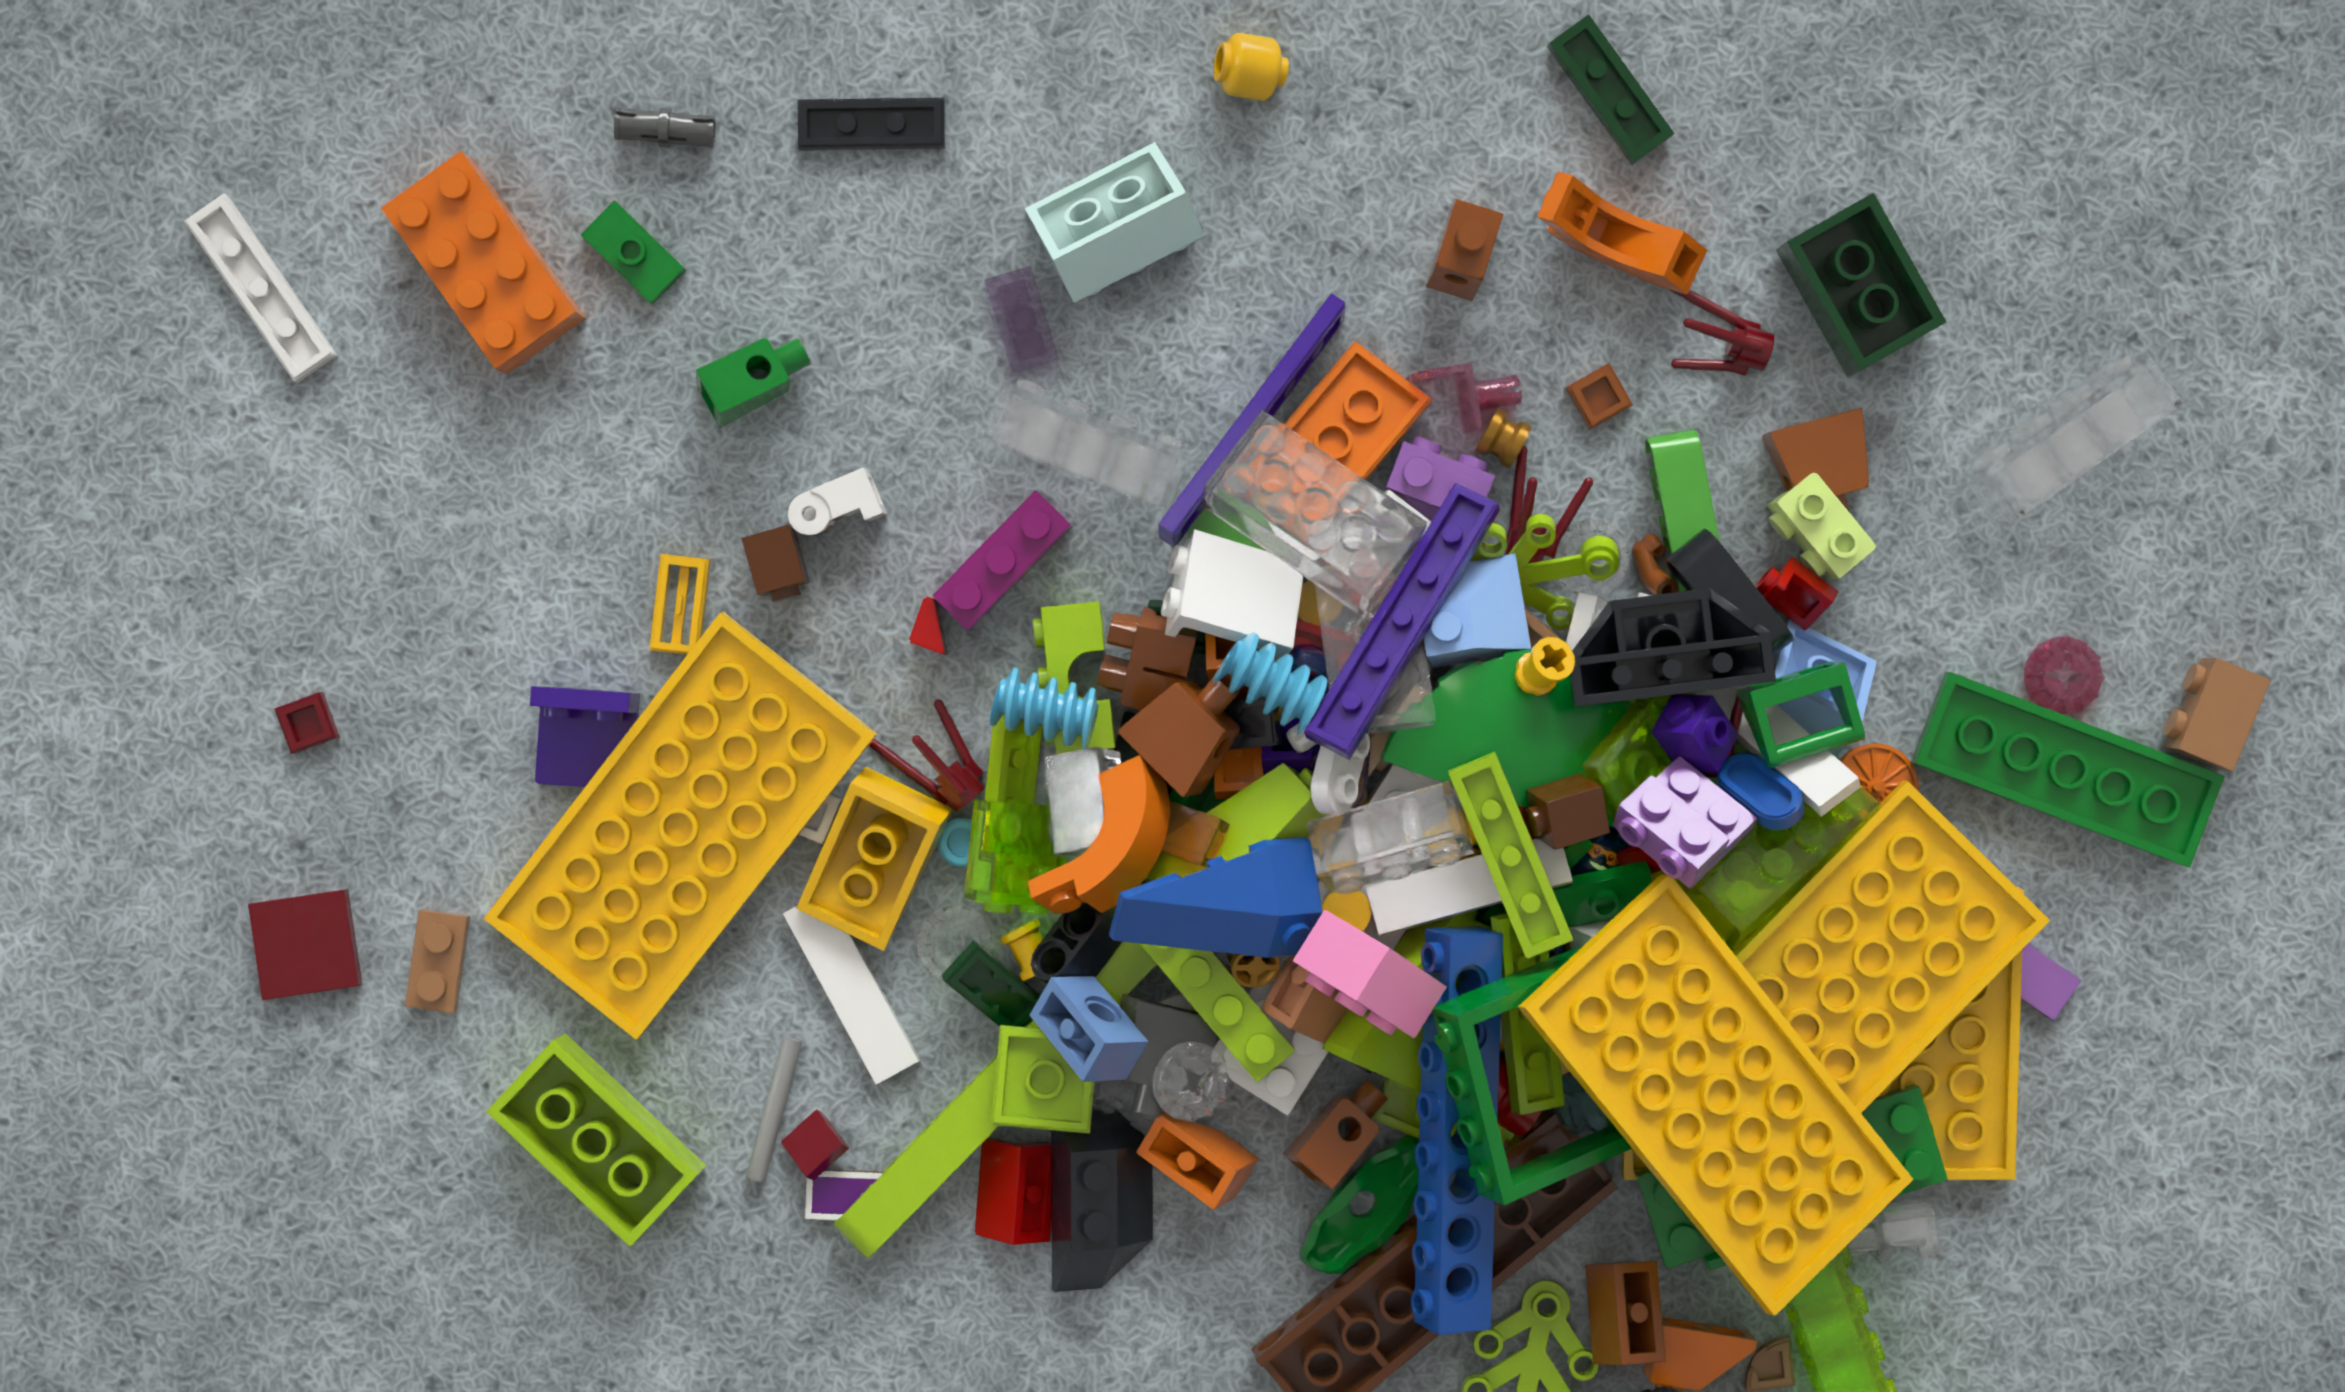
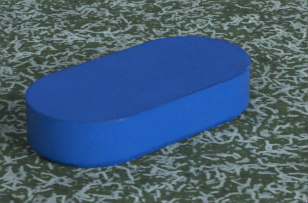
[1717,753,1805,830]

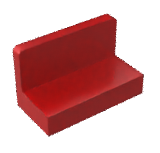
[975,1138,1051,1245]

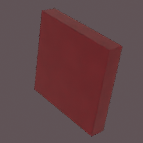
[248,889,362,1000]

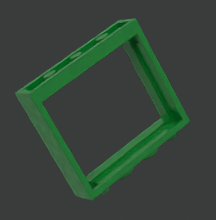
[1432,945,1632,1205]

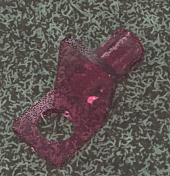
[1406,363,1522,434]

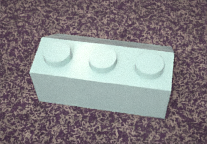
[1025,142,1205,303]

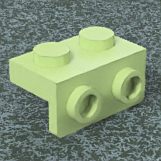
[1766,473,1876,580]

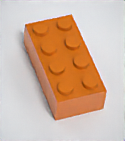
[381,151,586,374]

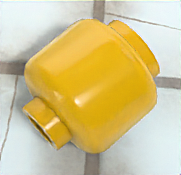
[1213,33,1289,101]

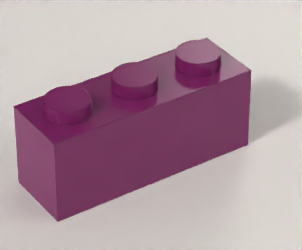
[932,490,1073,631]

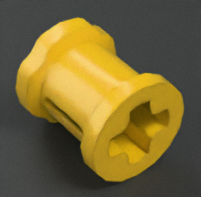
[1514,637,1575,696]
[999,918,1043,981]

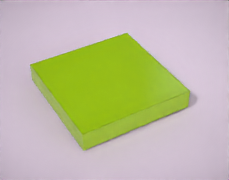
[991,1025,1095,1133]

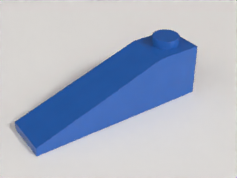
[1109,837,1323,958]

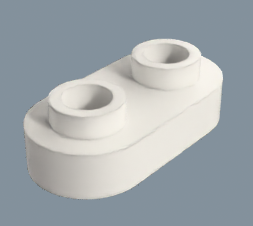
[1311,732,1370,814]

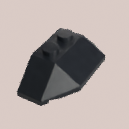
[1570,588,1776,707]
[1051,1093,1153,1292]

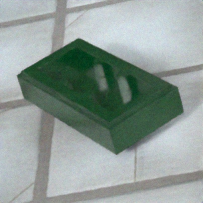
[941,940,1041,1027]

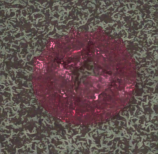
[2024,636,2105,714]

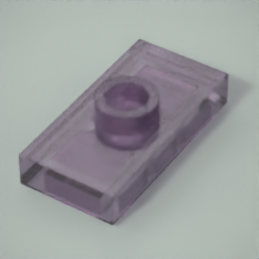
[984,266,1060,375]

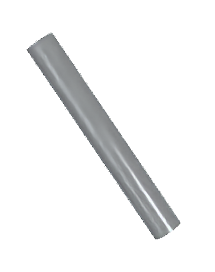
[746,1036,802,1182]

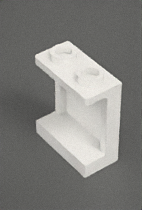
[1161,529,1305,662]

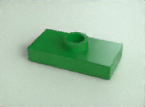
[581,200,686,305]
[1553,861,1651,928]

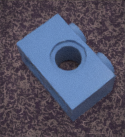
[1030,976,1149,1082]

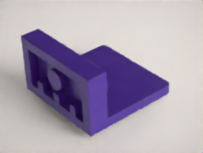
[530,686,640,787]

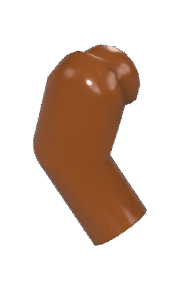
[1631,533,1678,595]

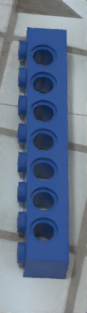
[1411,926,1503,1335]

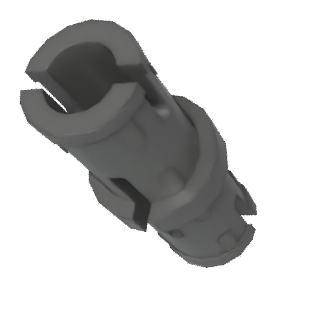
[614,108,716,148]

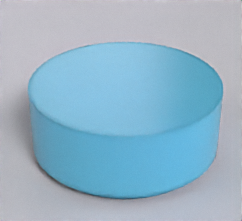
[938,818,982,867]

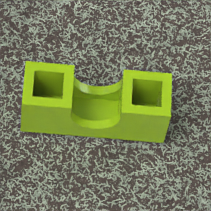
[1033,601,1116,754]

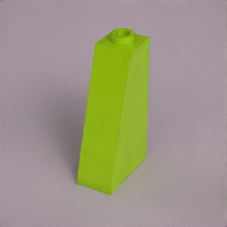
[1147,763,1328,881]
[1323,910,1492,1092]

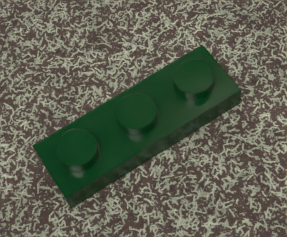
[1547,14,1675,165]

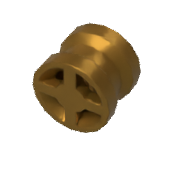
[1474,408,1532,469]
[1226,953,1281,988]

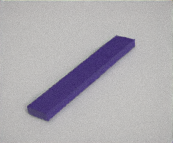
[1158,293,1346,547]
[1304,483,1500,760]

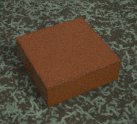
[1565,363,1633,430]

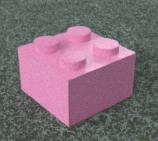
[1293,910,1447,1039]

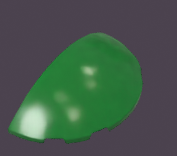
[1380,649,1657,827]

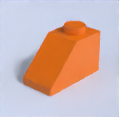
[1136,1111,1259,1210]
[1644,1317,1757,1392]

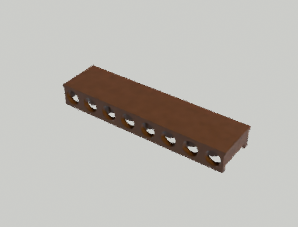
[1251,1108,1618,1392]

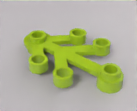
[1469,514,1620,630]
[1462,1280,1599,1392]

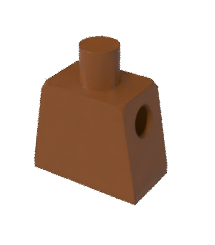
[1426,198,1504,301]
[1762,408,1869,514]
[1117,677,1240,797]
[1283,1080,1388,1190]

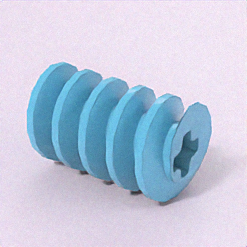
[1212,632,1327,735]
[990,667,1099,750]

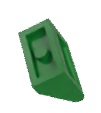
[1737,661,1865,768]

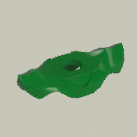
[1299,1135,1419,1274]

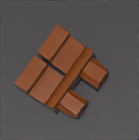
[1097,607,1199,710]

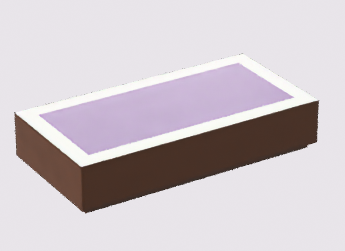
[805,1169,884,1220]

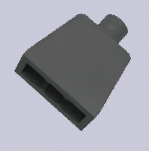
[1120,994,1218,1117]

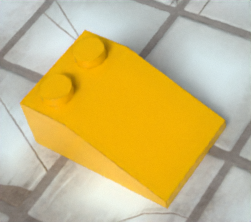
[796,767,953,951]

